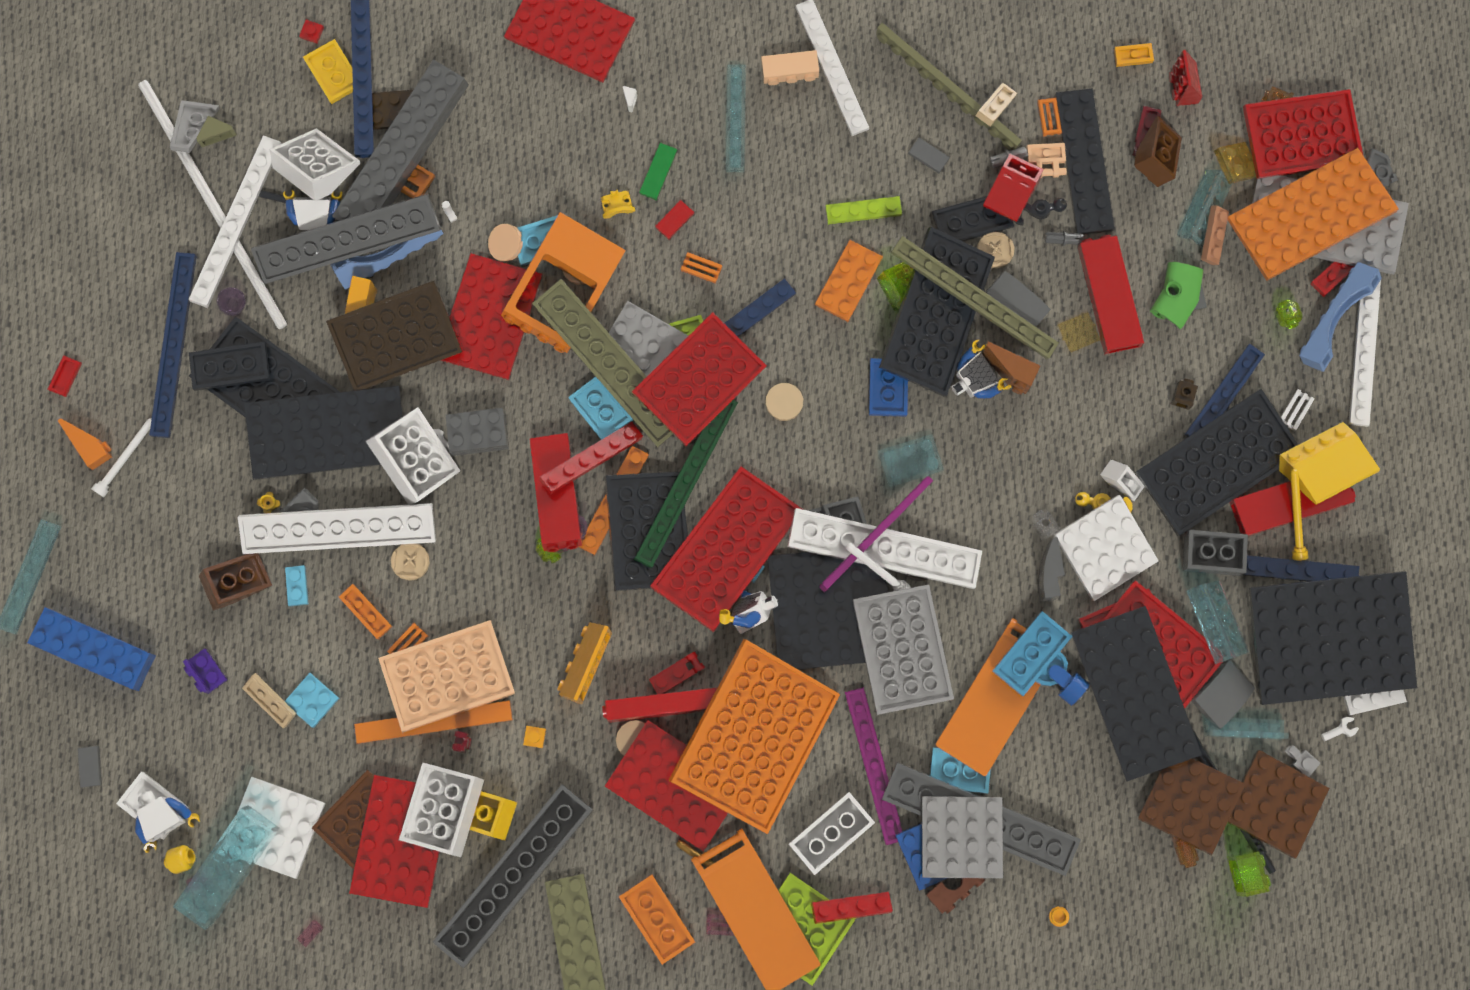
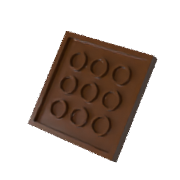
[1228,750,1330,859]
[1138,758,1245,856]
[312,770,374,870]

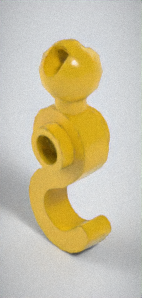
[1075,492,1133,513]

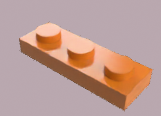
[339,584,393,640]

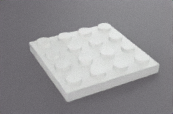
[1054,495,1158,601]
[222,777,326,879]

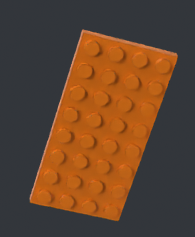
[1227,148,1399,281]

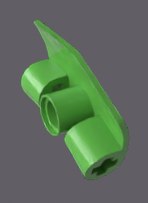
[1150,262,1203,329]

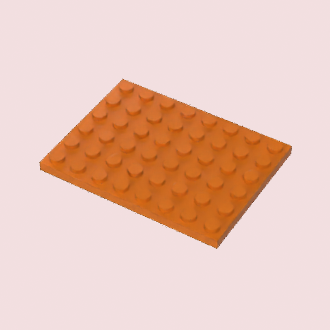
[669,639,840,834]

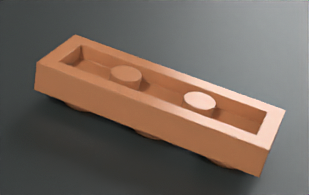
[1201,205,1229,265]

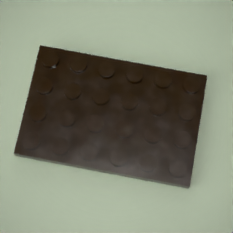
[326,281,462,391]

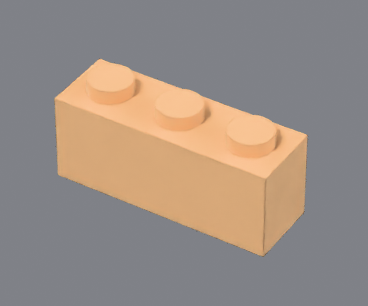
[761,50,819,85]

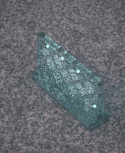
[1187,580,1249,664]

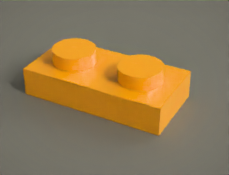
[1114,43,1154,67]

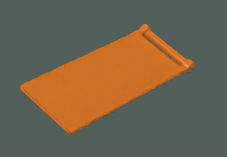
[935,618,1062,776]
[691,828,820,990]

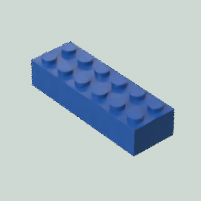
[27,607,156,691]

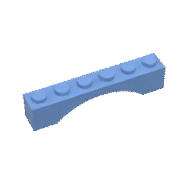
[330,230,443,289]
[1299,262,1382,372]

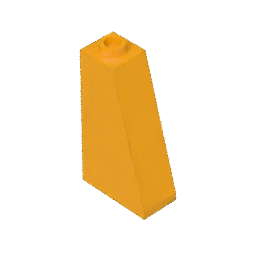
[345,276,377,314]

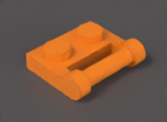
[400,165,435,198]

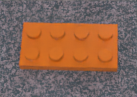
[815,240,883,322]
[619,875,695,965]

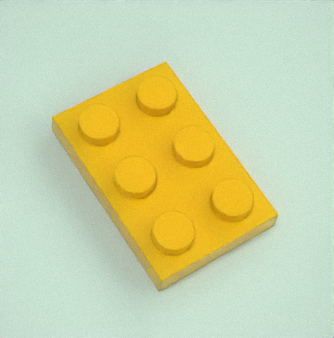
[303,39,353,104]

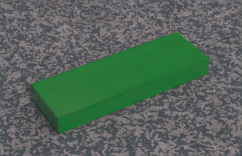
[639,143,677,201]

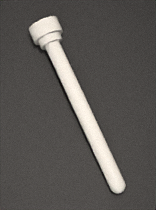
[91,418,152,497]
[846,543,911,591]

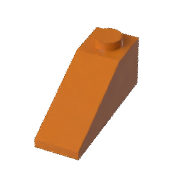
[57,418,112,470]

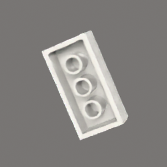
[788,792,875,875]

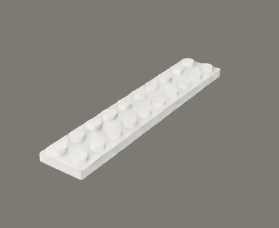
[238,503,436,554]
[787,508,982,589]

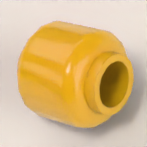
[164,845,196,874]

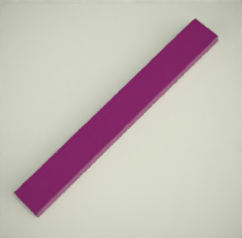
[819,476,933,591]
[844,687,902,845]

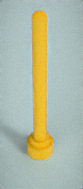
[1290,469,1308,561]

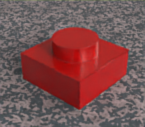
[299,20,324,44]

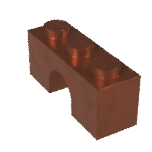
[925,878,986,914]

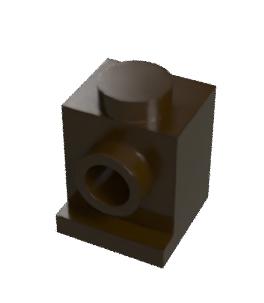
[1171,379,1198,410]

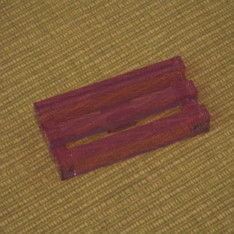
[706,914,735,936]

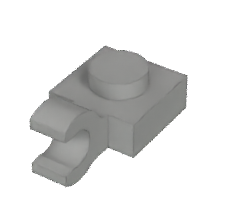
[1284,745,1320,777]

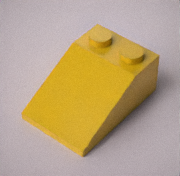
[470,791,517,840]

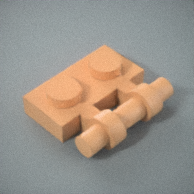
[1026,143,1067,178]

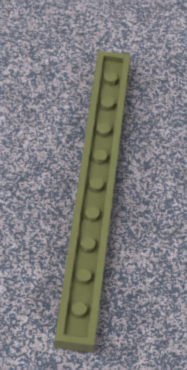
[876,23,1022,150]
[891,236,1059,359]

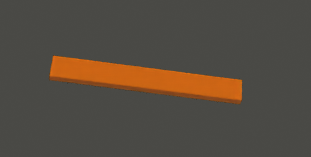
[354,700,513,744]

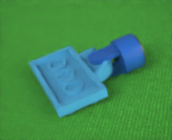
[992,611,1090,706]

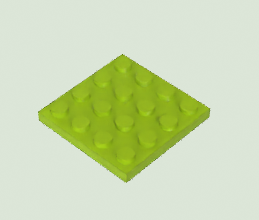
[778,873,856,986]

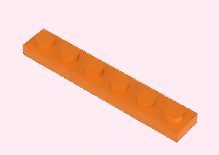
[578,446,649,555]

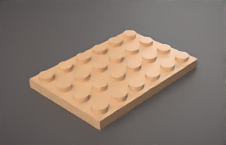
[378,620,515,733]

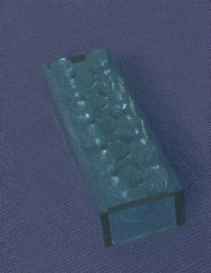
[173,805,280,930]

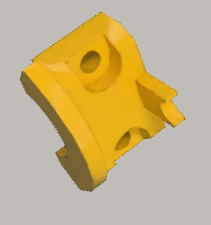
[601,190,636,219]

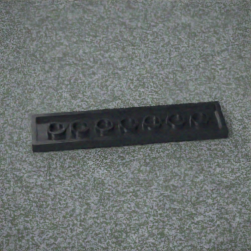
[1055,88,1115,234]

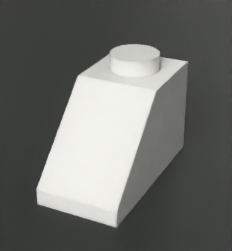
[1100,460,1144,501]

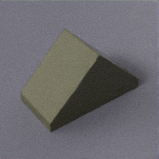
[196,116,237,147]

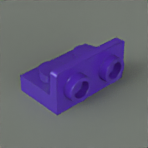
[183,649,227,694]

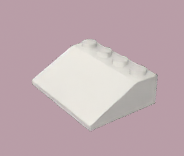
[269,128,360,201]
[366,407,460,505]
[399,763,484,857]

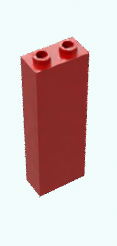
[1078,235,1144,355]
[529,433,583,552]
[1229,481,1356,536]
[602,687,718,723]

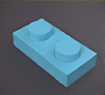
[285,565,309,606]

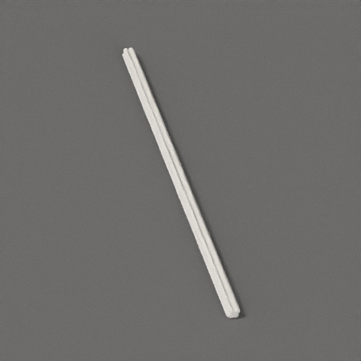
[138,80,287,329]

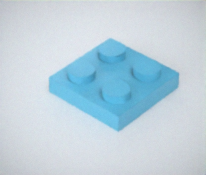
[285,673,340,728]

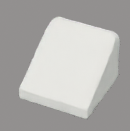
[623,86,637,112]

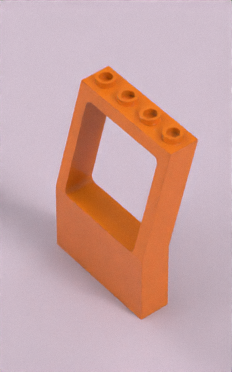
[501,212,626,353]

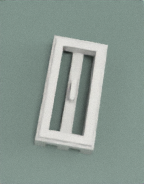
[1281,389,1315,431]

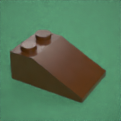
[1134,116,1182,187]
[199,553,272,611]

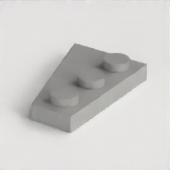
[170,100,219,153]

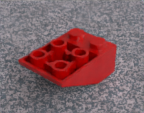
[1169,50,1202,106]
[983,154,1044,222]

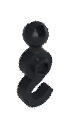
[1014,198,1067,226]

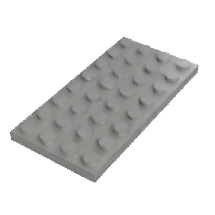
[1252,176,1409,275]

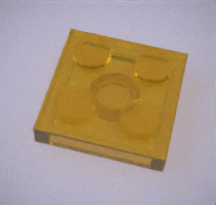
[1214,142,1256,184]

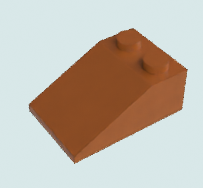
[982,341,1040,395]

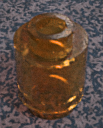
[1175,840,1200,868]

